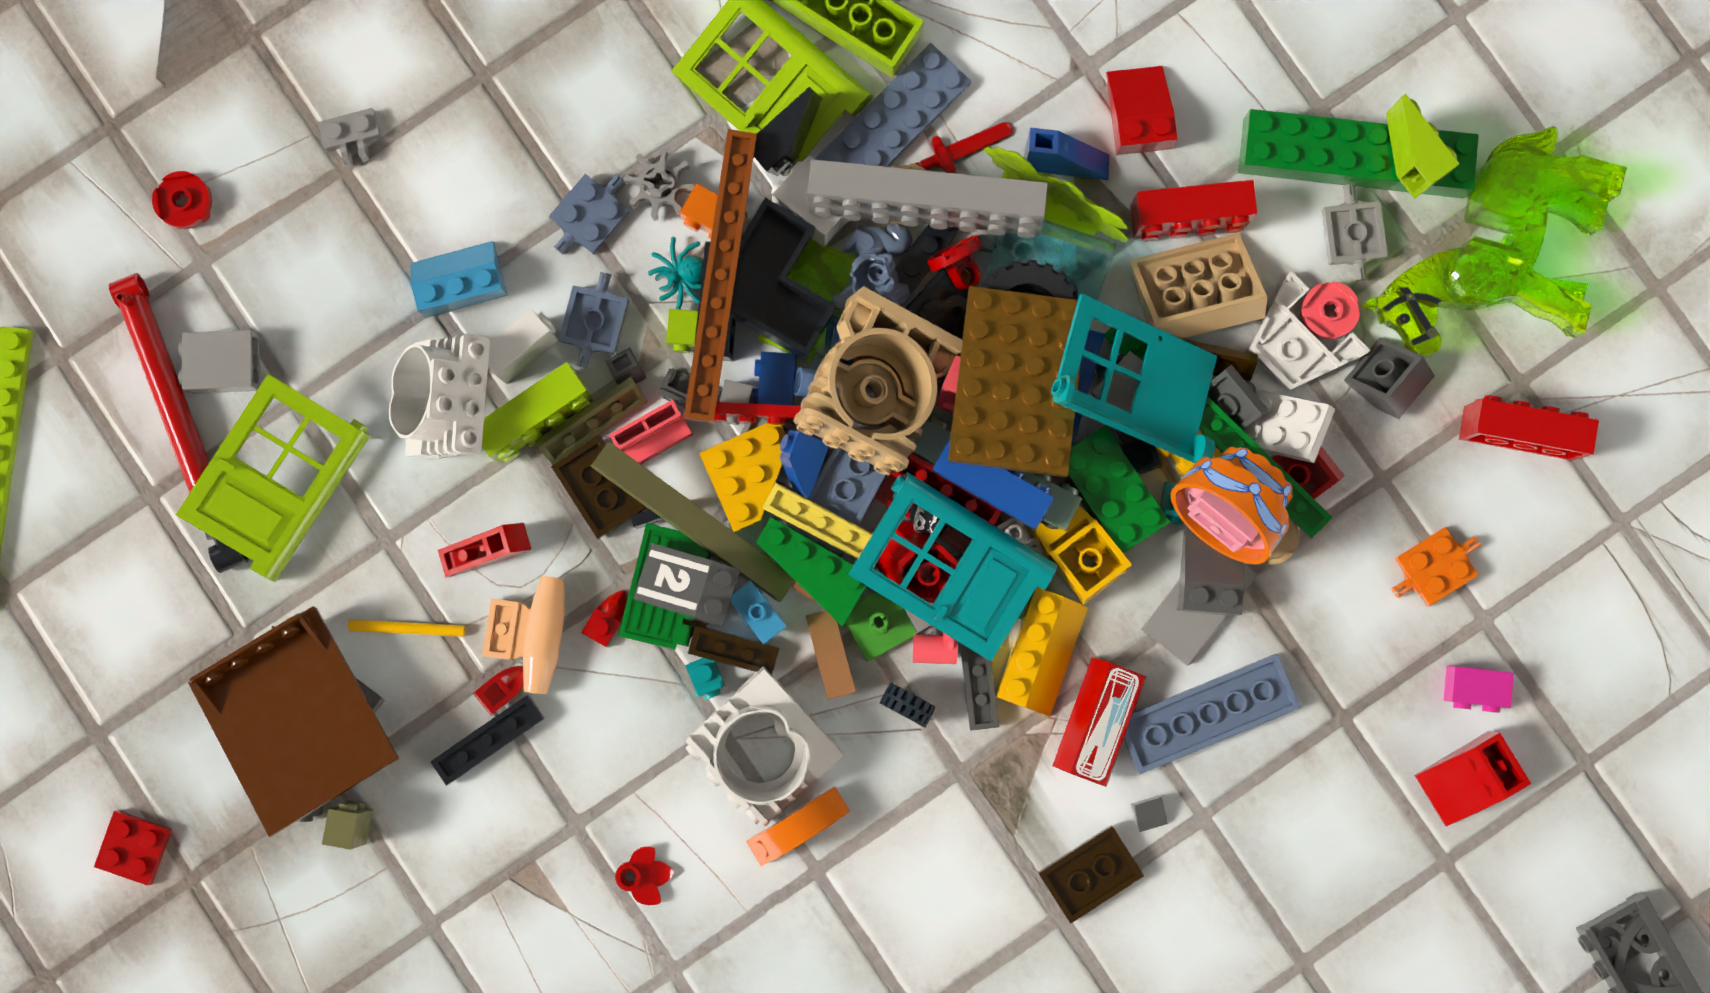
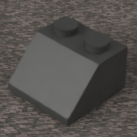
[1344,337,1435,419]

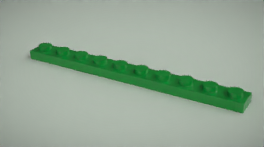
[1104,327,1333,539]

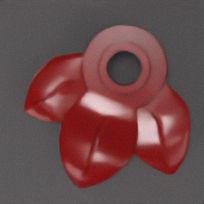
[615,846,674,905]

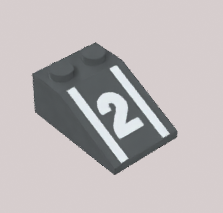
[633,543,740,626]

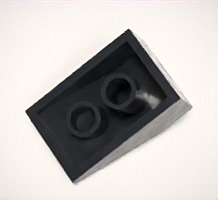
[754,87,822,176]

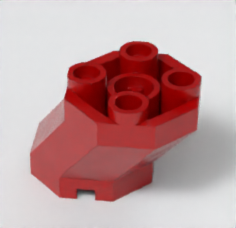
[875,522,958,603]

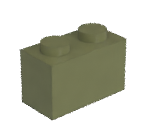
[322,801,373,850]

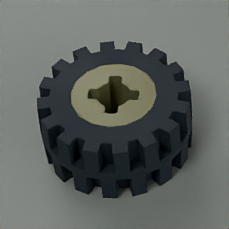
[880,682,936,728]

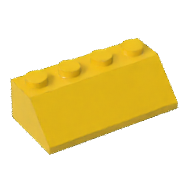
[995,587,1088,717]

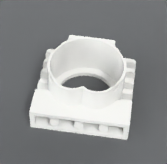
[389,334,490,460]
[686,666,843,826]

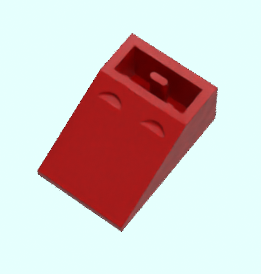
[1414,731,1531,827]

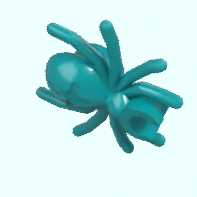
[648,236,703,309]

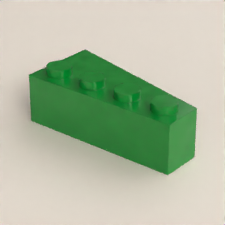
[756,517,868,627]

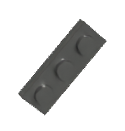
[960,643,999,731]

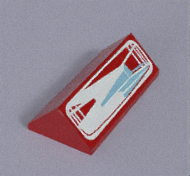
[1052,657,1146,787]

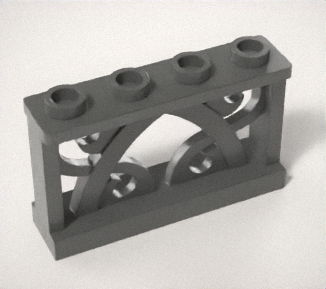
[1576,893,1703,993]

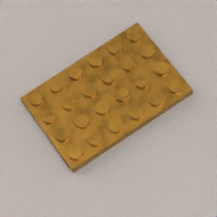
[948,286,1080,477]

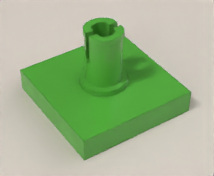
[847,592,917,662]

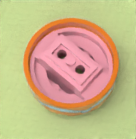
[1171,447,1293,564]

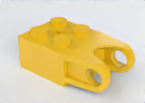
[1028,505,1132,605]

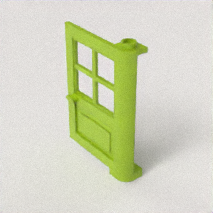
[671,0,873,174]
[175,374,370,582]

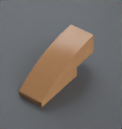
[806,610,856,700]

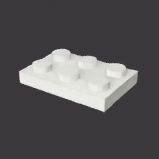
[1243,391,1335,463]

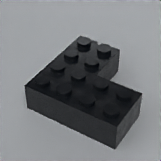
[730,197,837,361]

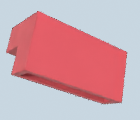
[609,400,693,464]

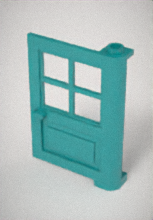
[1051,293,1217,463]
[848,472,1057,662]

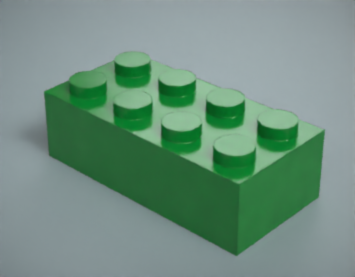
[1065,426,1170,553]

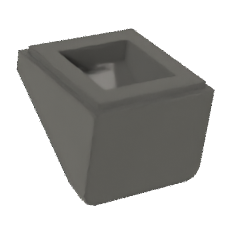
[605,347,646,385]
[1131,795,1168,832]

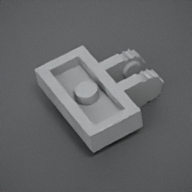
[317,108,382,167]

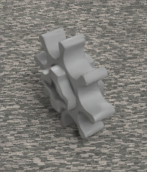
[623,148,694,221]

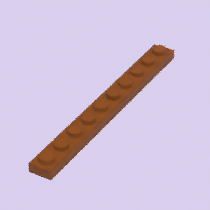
[684,129,757,423]

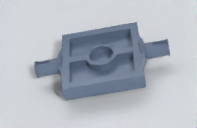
[549,173,630,255]
[559,272,629,368]

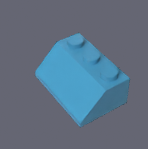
[411,241,508,318]

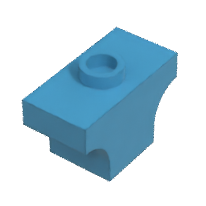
[730,580,787,645]

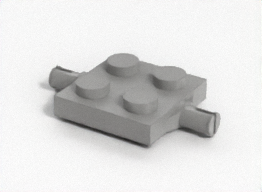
[1321,184,1388,282]

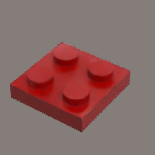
[94,810,172,886]

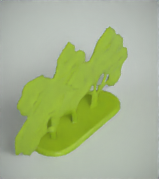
[984,147,1128,243]

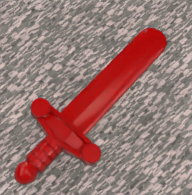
[915,122,1013,174]

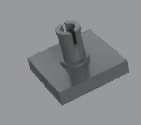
[1207,365,1268,430]

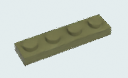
[535,377,648,466]

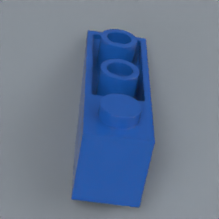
[1024,127,1109,180]

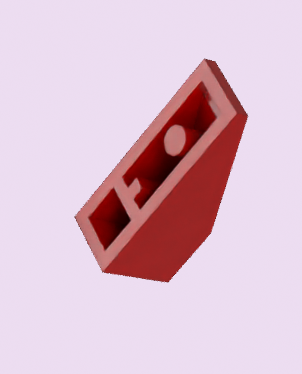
[438,522,532,578]

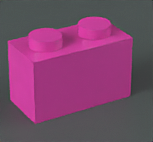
[1443,666,1514,713]

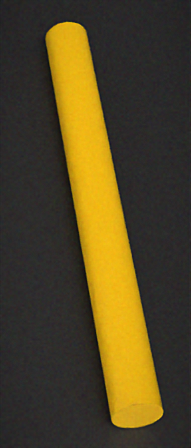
[348,619,466,637]

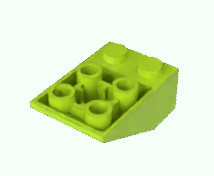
[1386,94,1459,199]

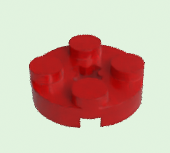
[152,171,213,229]

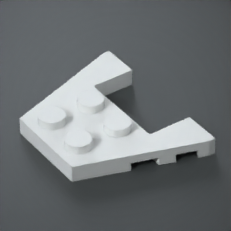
[1248,271,1371,391]

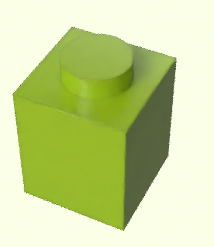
[666,309,698,353]

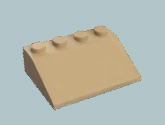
[1129,233,1267,341]

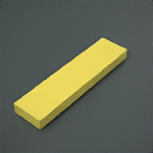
[762,483,872,559]

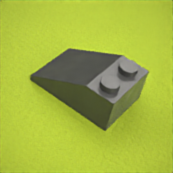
[1177,524,1244,616]

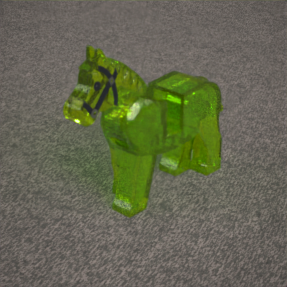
[1362,126,1627,358]

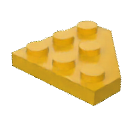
[699,423,786,533]

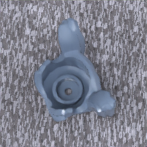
[832,253,910,309]

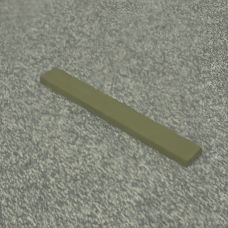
[591,442,795,603]

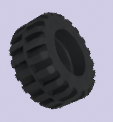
[981,259,1078,300]

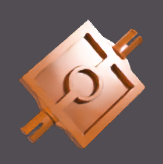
[1391,527,1481,607]

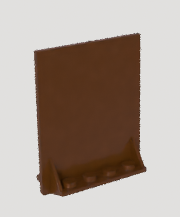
[188,606,399,837]

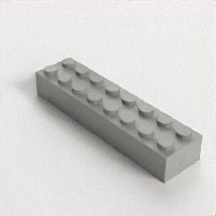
[807,159,1048,238]

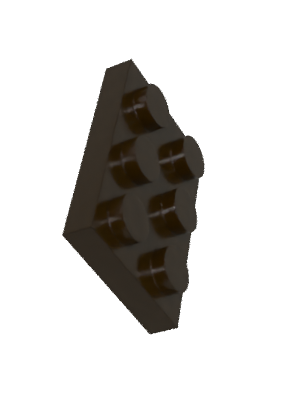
[551,436,647,540]
[1038,825,1144,924]

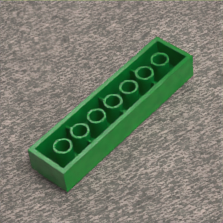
[1238,109,1479,199]

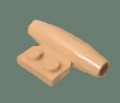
[483,576,565,694]

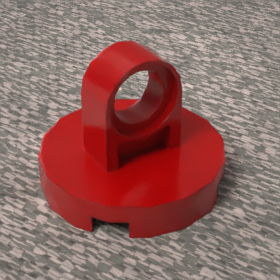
[927,234,982,290]

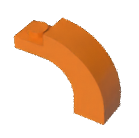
[746,786,850,866]

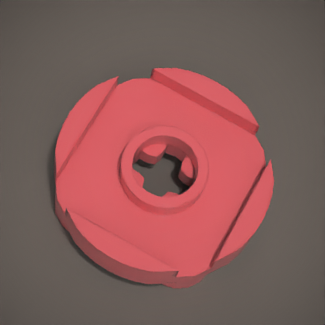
[1300,282,1360,340]

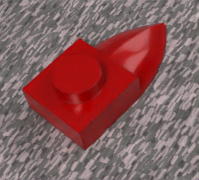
[581,590,627,647]
[472,666,524,716]

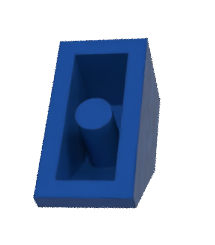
[779,430,829,498]

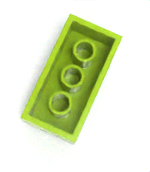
[482,362,595,463]

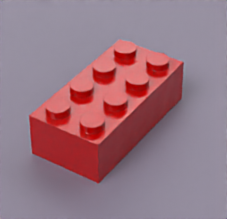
[1130,180,1258,242]
[1459,395,1599,461]

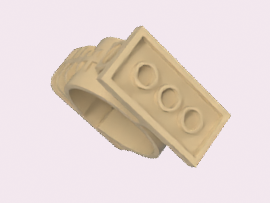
[793,286,962,475]

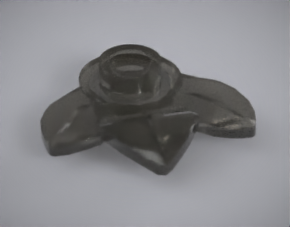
[919,295,967,340]

